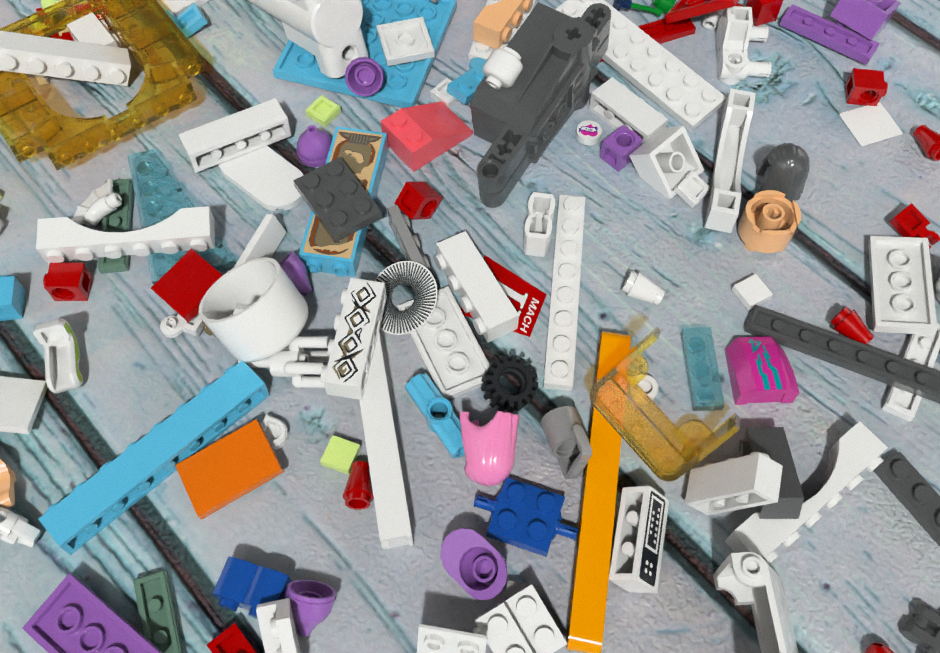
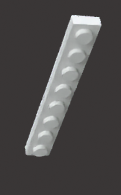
[543,194,586,391]

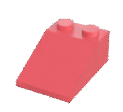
[381,101,473,172]

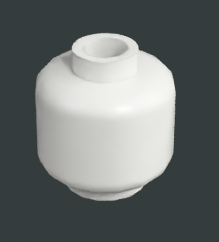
[483,46,523,90]

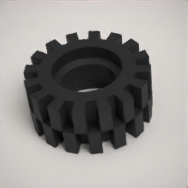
[481,355,538,413]

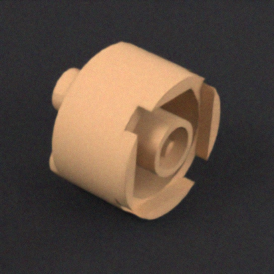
[738,190,801,253]

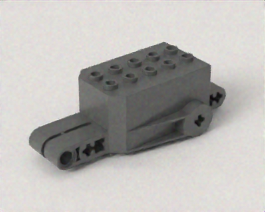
[470,2,611,208]

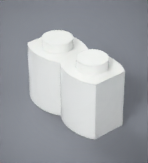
[523,192,555,257]

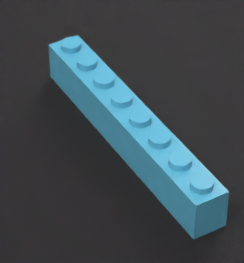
[38,361,270,555]

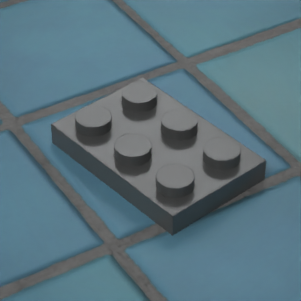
[293,157,382,243]

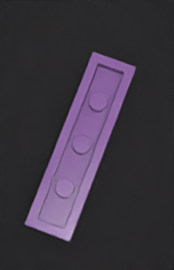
[780,4,880,65]

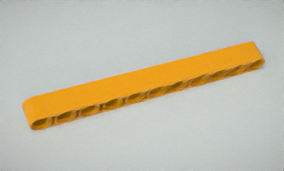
[566,331,631,653]

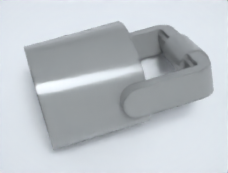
[540,406,592,479]

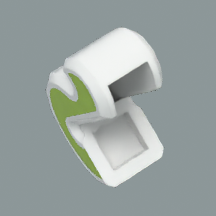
[33,318,83,394]

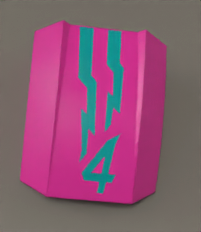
[725,336,799,405]

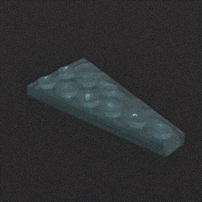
[127,149,236,285]

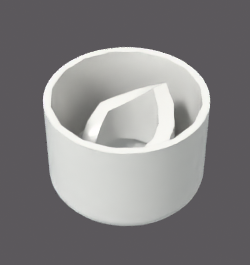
[198,257,309,362]

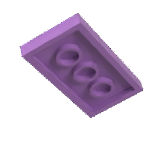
[22,573,163,653]

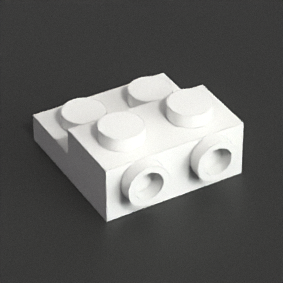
[473,584,567,653]

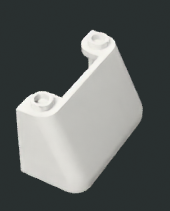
[713,552,799,653]

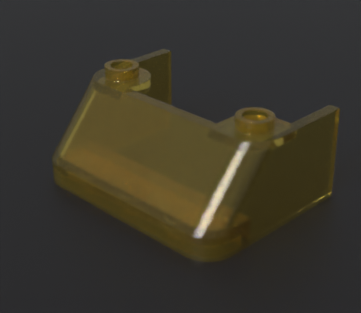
[590,327,740,481]

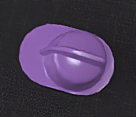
[440,528,508,601]

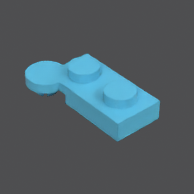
[446,57,486,105]

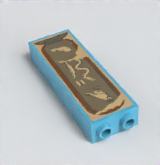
[299,126,389,277]

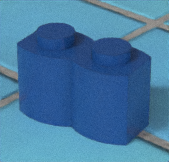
[212,556,292,619]

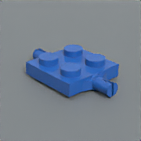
[474,477,579,557]

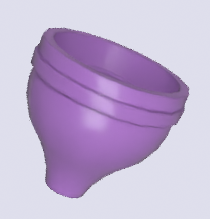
[345,57,384,96]
[296,125,332,168]
[279,251,312,296]
[285,580,336,636]

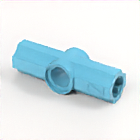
[405,373,465,459]

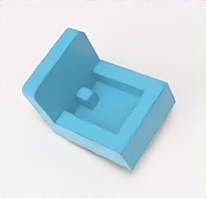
[165,3,208,39]

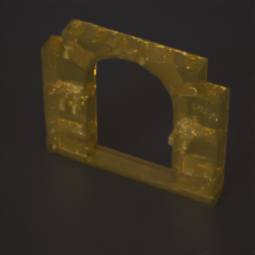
[0,0,205,170]

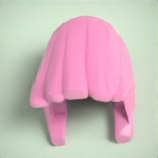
[459,411,519,486]

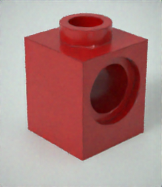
[845,68,888,106]
[394,182,443,220]
[43,263,93,301]

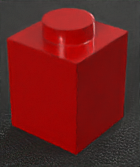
[746,0,783,26]

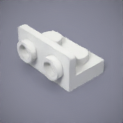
[256,598,301,653]

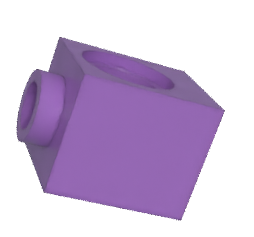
[600,125,643,172]

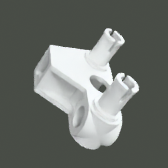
[716,6,772,85]

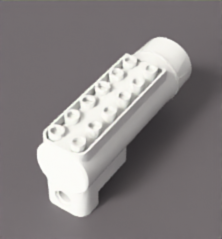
[247,0,368,78]

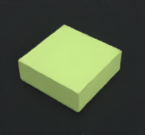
[305,95,341,127]
[320,435,361,475]

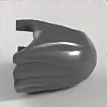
[756,143,810,202]

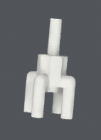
[238,336,330,388]

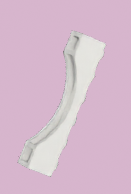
[704,88,756,233]
[36,206,215,263]
[725,421,888,564]

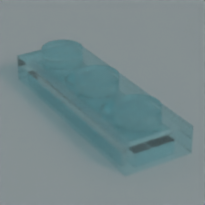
[680,327,725,411]

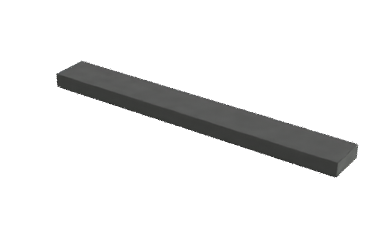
[744,305,940,404]

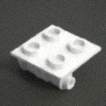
[417,624,488,653]

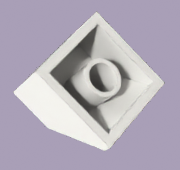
[629,126,704,199]

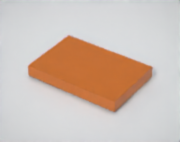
[175,419,284,519]

